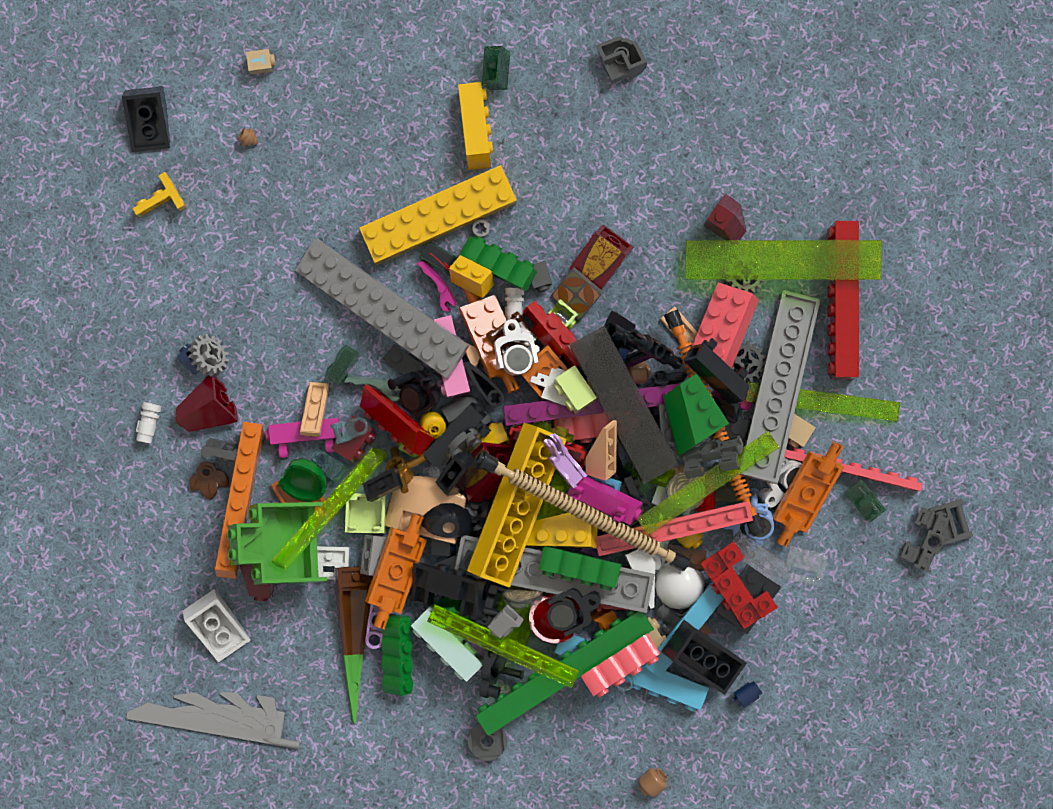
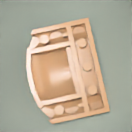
[385,476,467,544]

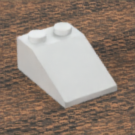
[624,549,657,609]
[183,589,250,662]

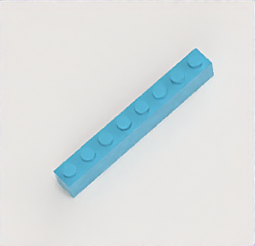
[554,635,709,712]

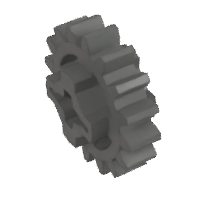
[732,341,766,382]

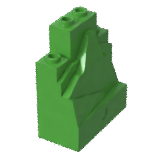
[227,502,328,585]

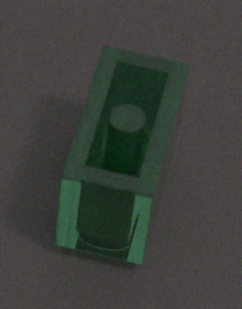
[481,46,510,90]

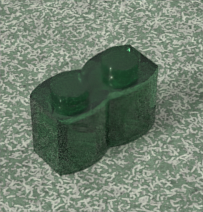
[325,345,360,386]

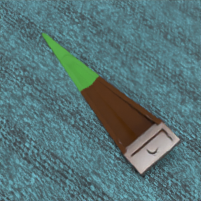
[334,567,373,723]

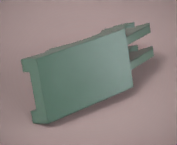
[344,375,401,401]

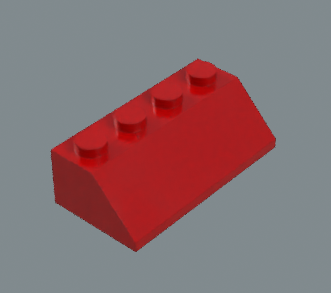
[360,384,435,456]

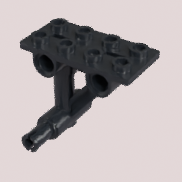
[581,311,683,394]

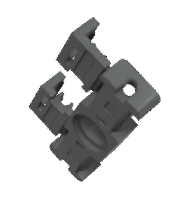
[682,436,743,479]
[901,507,953,572]

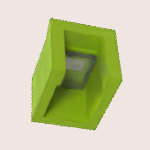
[547,299,578,330]

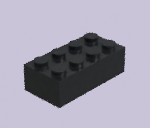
[661,620,747,695]

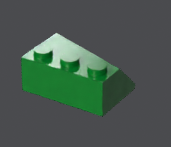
[663,374,729,456]

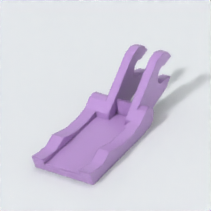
[544,433,587,488]

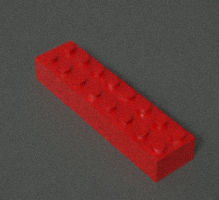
[827,221,859,380]

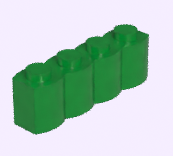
[459,236,537,292]
[539,546,622,591]
[381,614,413,696]

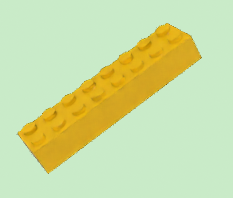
[359,165,517,265]
[467,423,567,587]

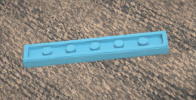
[644,581,723,678]

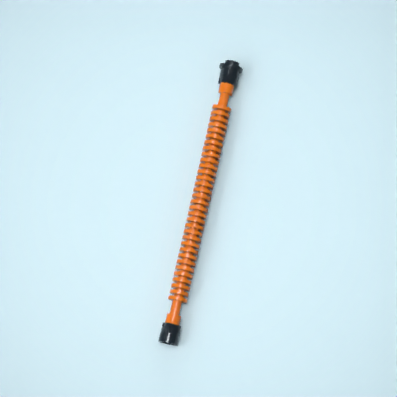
[664,309,767,537]

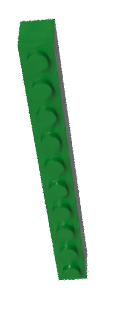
[476,610,654,736]

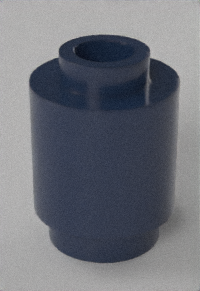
[733,681,763,708]

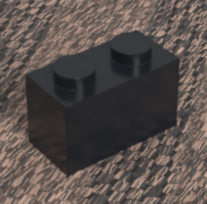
[435,452,478,496]

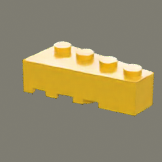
[458,82,493,170]
[525,507,598,549]

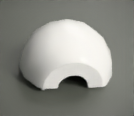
[655,562,705,609]

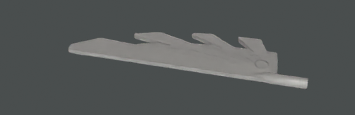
[126,692,300,749]

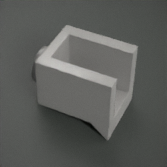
[488,604,524,638]

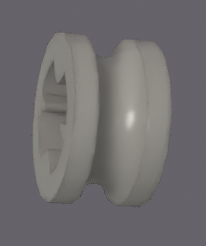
[472,219,490,238]

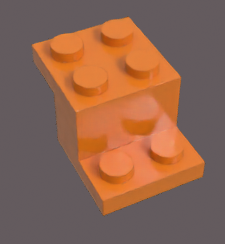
[521,345,568,401]

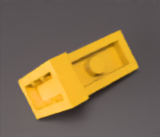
[132,172,187,218]

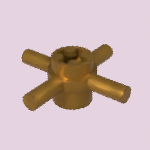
[386,447,427,493]

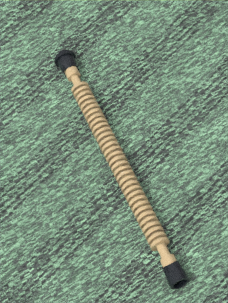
[475,450,690,572]

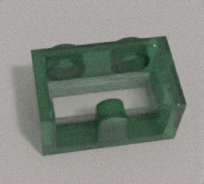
[844,479,886,522]

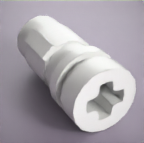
[505,288,524,320]
[136,402,162,443]

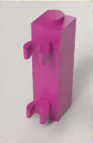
[266,418,341,458]
[567,476,643,525]

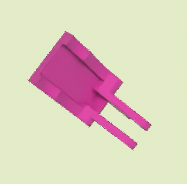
[416,261,457,311]

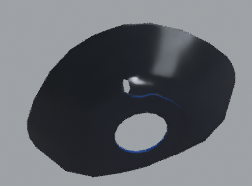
[421,503,475,538]

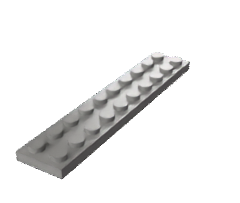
[295,238,470,378]
[739,290,821,485]
[455,535,655,613]

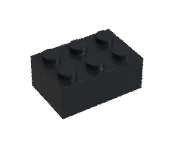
[714,564,781,634]

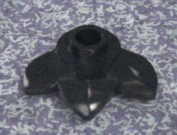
[651,371,687,386]
[655,604,690,634]

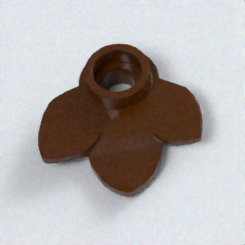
[189,461,229,500]

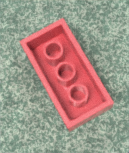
[692,283,759,369]

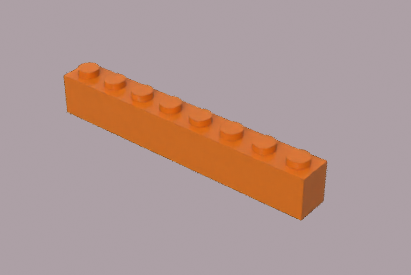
[215,422,264,579]

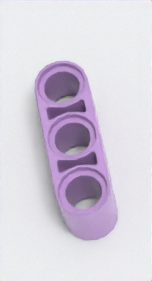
[366,604,383,649]

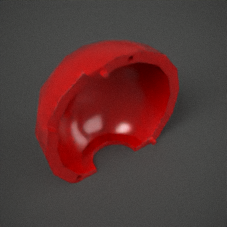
[529,594,574,644]

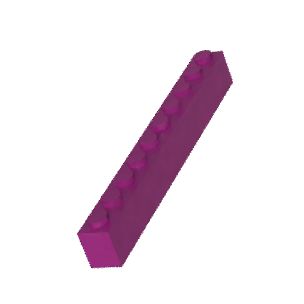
[502,383,681,426]

